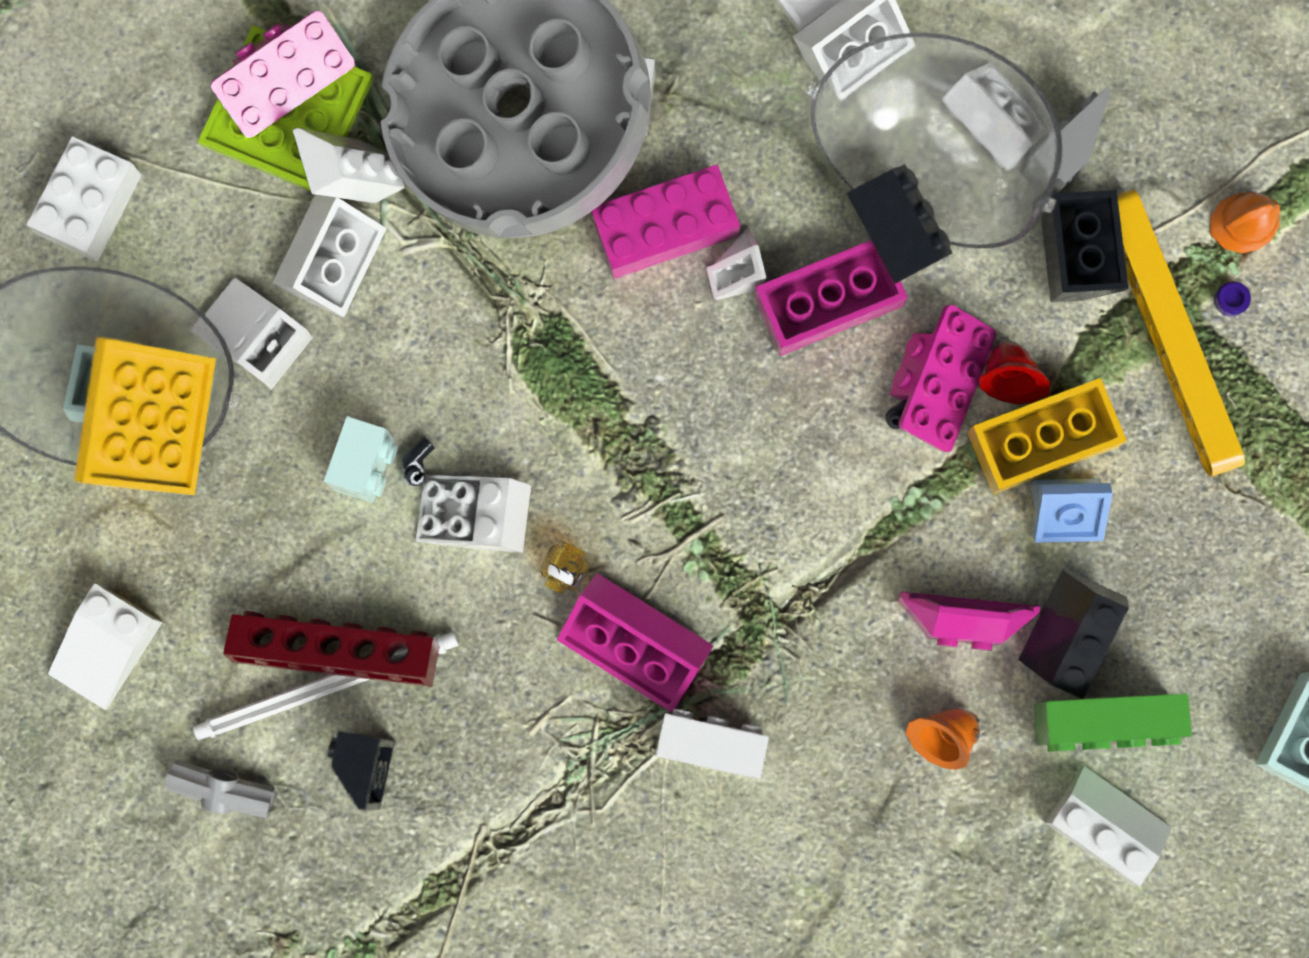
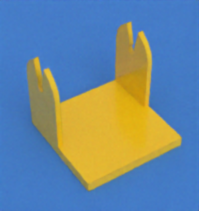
[74,337,216,495]

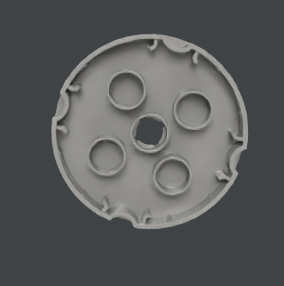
[380,0,651,238]

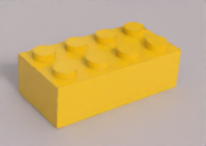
[967,378,1127,495]

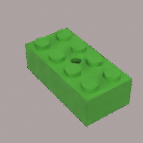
[1034,694,1192,752]

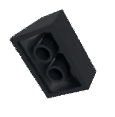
[846,164,953,284]
[1039,190,1129,302]
[1018,568,1129,699]
[327,731,395,811]

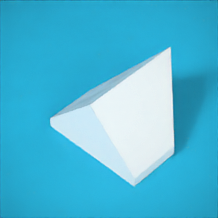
[706,226,766,300]

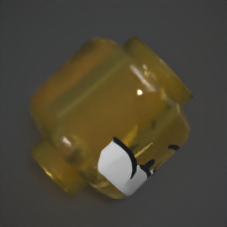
[539,541,590,594]

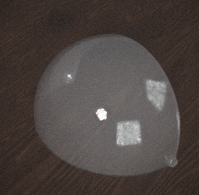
[806,33,1062,248]
[0,266,240,466]

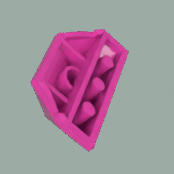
[897,591,1040,651]

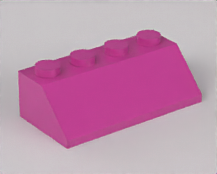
[557,573,714,713]

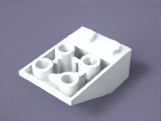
[193,277,313,390]
[416,475,531,553]

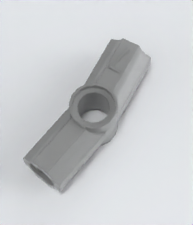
[165,760,275,819]

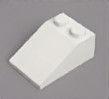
[48,583,163,710]

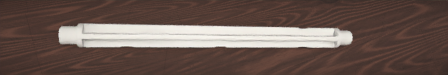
[193,631,458,740]

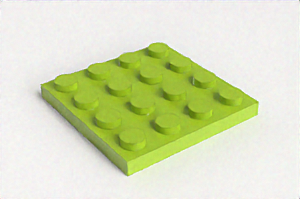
[197,25,374,191]

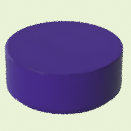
[1214,281,1251,317]

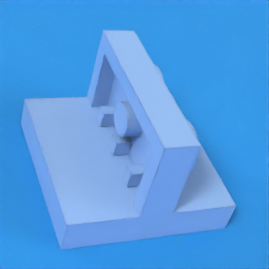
[1031,478,1113,543]

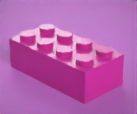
[591,164,740,279]
[754,240,908,357]

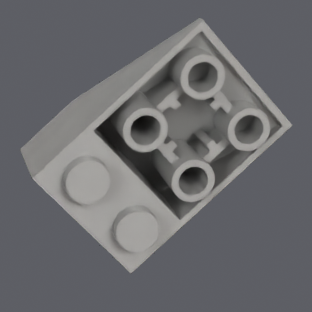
[1024,87,1111,197]

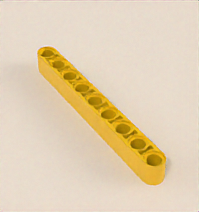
[1117,189,1245,477]

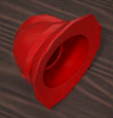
[979,340,1050,405]

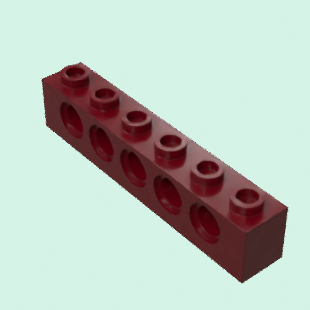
[223,611,440,687]

